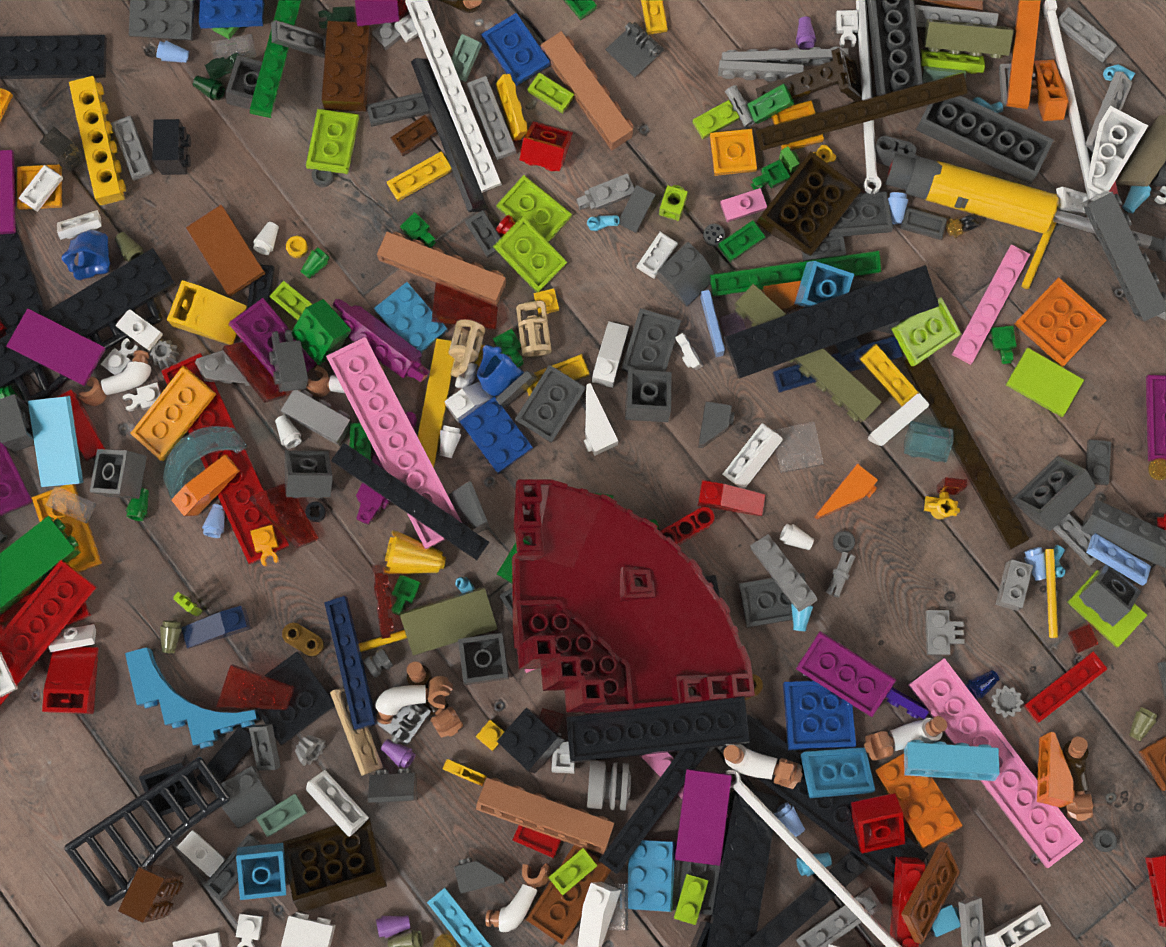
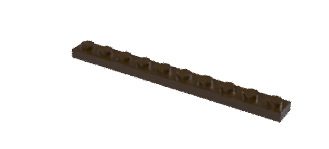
[755,72,968,151]
[903,358,1030,550]

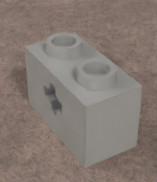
[995,559,1033,611]

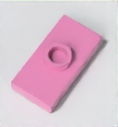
[720,188,767,222]

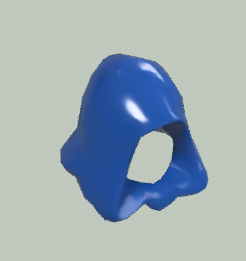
[61,229,110,280]
[477,345,524,396]

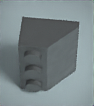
[1012,456,1096,531]

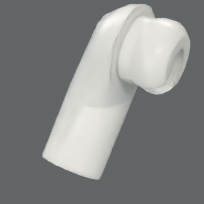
[455,363,477,388]

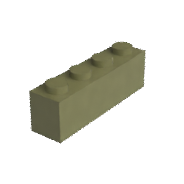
[923,19,1013,58]

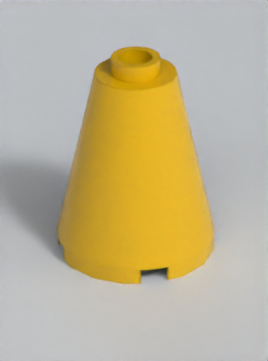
[383,530,446,574]

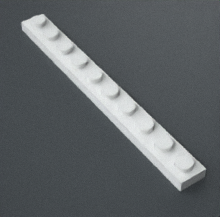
[405,0,502,193]

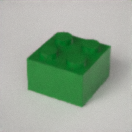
[291,299,352,365]

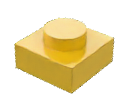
[533,289,559,316]
[475,720,504,751]

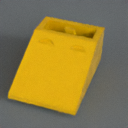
[167,280,247,346]

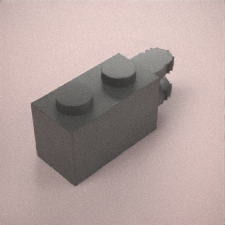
[269,330,308,392]

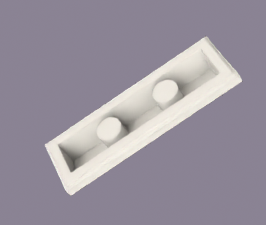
[868,393,929,446]
[722,423,783,489]
[306,770,369,837]

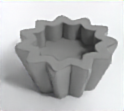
[149,339,179,369]
[991,686,1024,718]
[295,735,326,766]

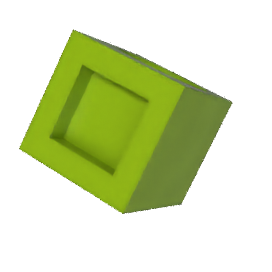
[659,185,688,221]

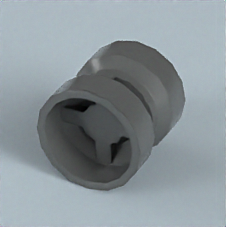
[363,648,394,678]

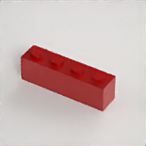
[890,857,925,947]

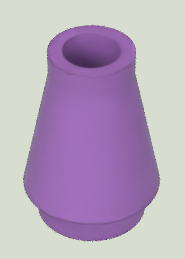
[796,17,816,50]
[381,739,415,769]
[376,915,410,938]

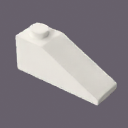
[592,321,629,388]
[583,383,618,456]
[577,882,621,947]
[985,905,1051,947]

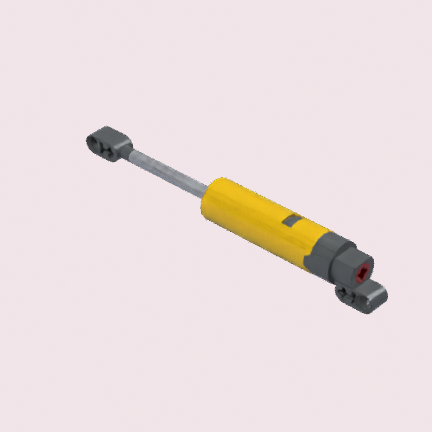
[875,136,1166,262]

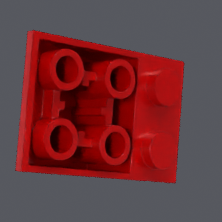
[42,647,99,714]

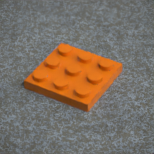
[1014,277,1107,367]

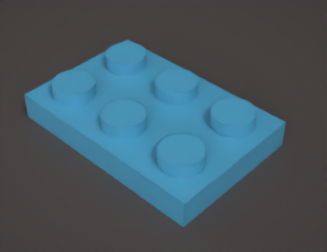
[374,282,448,353]
[800,747,875,798]
[627,840,675,912]

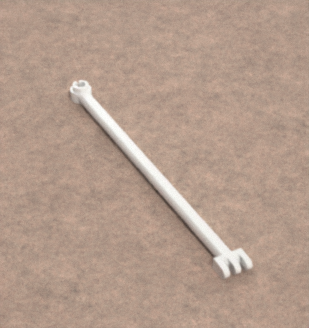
[856,0,881,194]
[1042,0,1097,199]
[725,769,902,947]

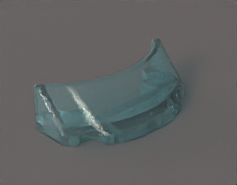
[163,426,247,499]

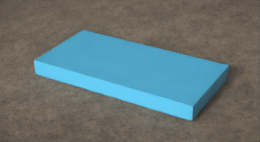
[28,396,83,487]

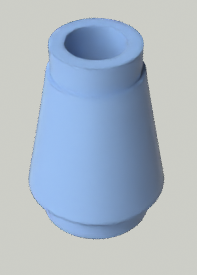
[157,41,189,63]
[888,192,908,224]
[202,504,225,538]
[1023,547,1046,581]
[774,802,805,837]

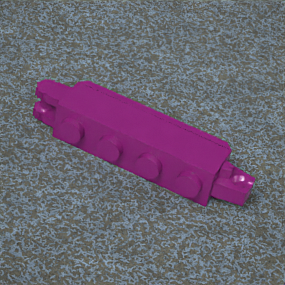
[333,299,430,382]
[356,411,417,525]

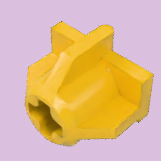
[924,492,960,520]

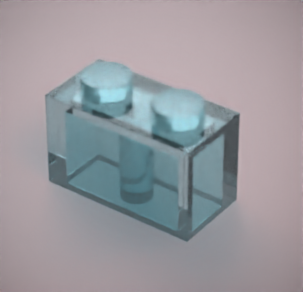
[904,421,953,463]

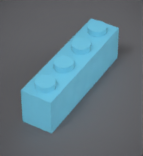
[904,740,999,781]

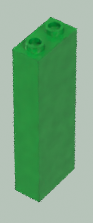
[0,516,81,616]

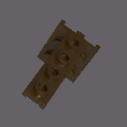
[756,48,862,102]

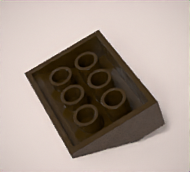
[756,151,861,256]
[282,816,387,913]

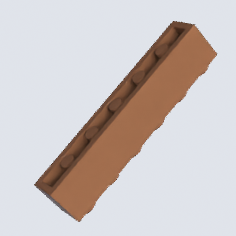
[541,31,634,150]
[377,232,506,306]
[476,778,614,855]

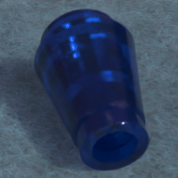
[966,670,1000,700]

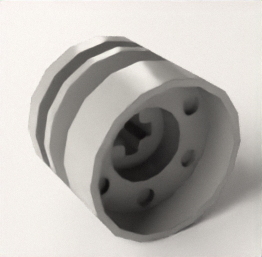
[587,761,631,811]

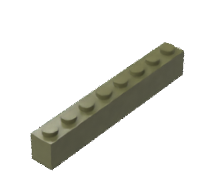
[734,284,881,422]

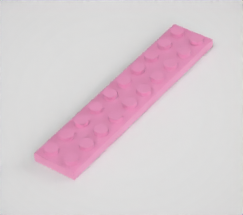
[326,337,462,549]
[908,658,1083,868]

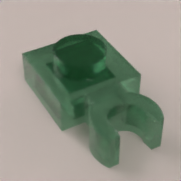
[318,6,355,29]
[205,53,239,79]

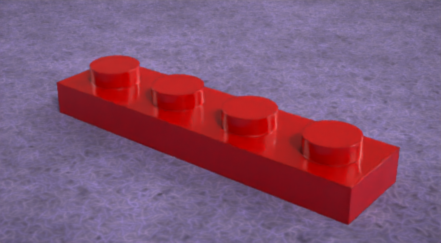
[1023,651,1107,723]

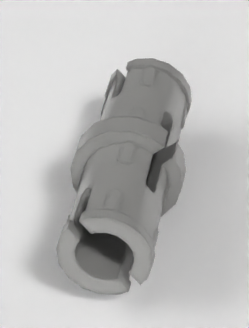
[725,85,755,128]
[826,552,856,598]

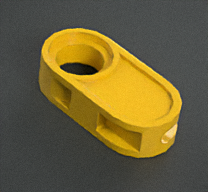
[442,759,487,787]

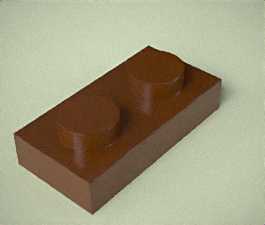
[390,115,438,156]

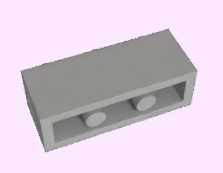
[281,389,352,446]

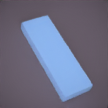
[700,290,725,358]
[1086,533,1151,586]

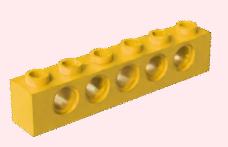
[69,76,126,206]

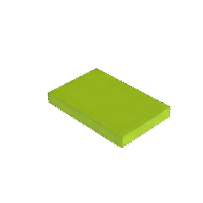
[306,109,359,174]
[496,175,572,242]
[492,216,567,293]
[891,297,961,366]
[1005,347,1084,417]
[1067,570,1147,648]

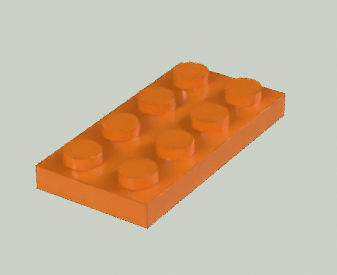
[875,754,962,849]

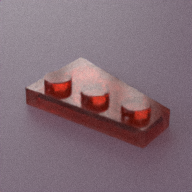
[431,282,498,329]
[222,342,287,403]
[249,483,319,549]
[371,565,394,639]
[216,664,295,710]

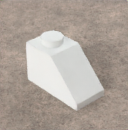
[444,382,493,423]

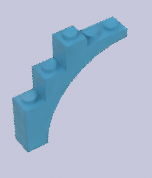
[125,647,260,749]

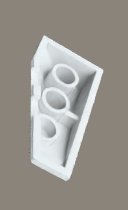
[1086,106,1148,195]

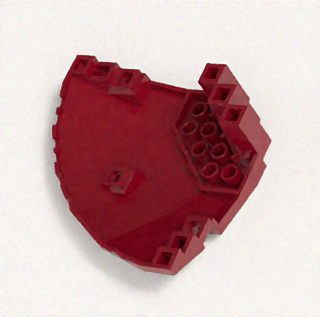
[512,479,755,713]

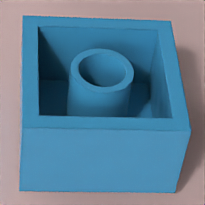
[794,261,854,307]
[236,843,287,900]

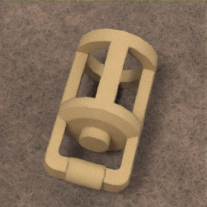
[516,301,552,358]
[448,320,485,377]

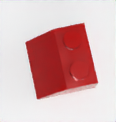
[519,121,573,172]
[851,793,905,853]

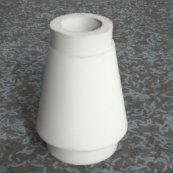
[253,222,279,255]
[275,415,302,449]
[439,425,461,458]
[780,524,814,550]

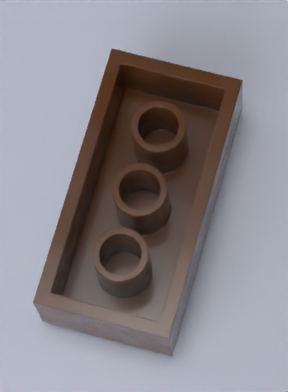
[321,21,372,112]
[118,865,184,923]

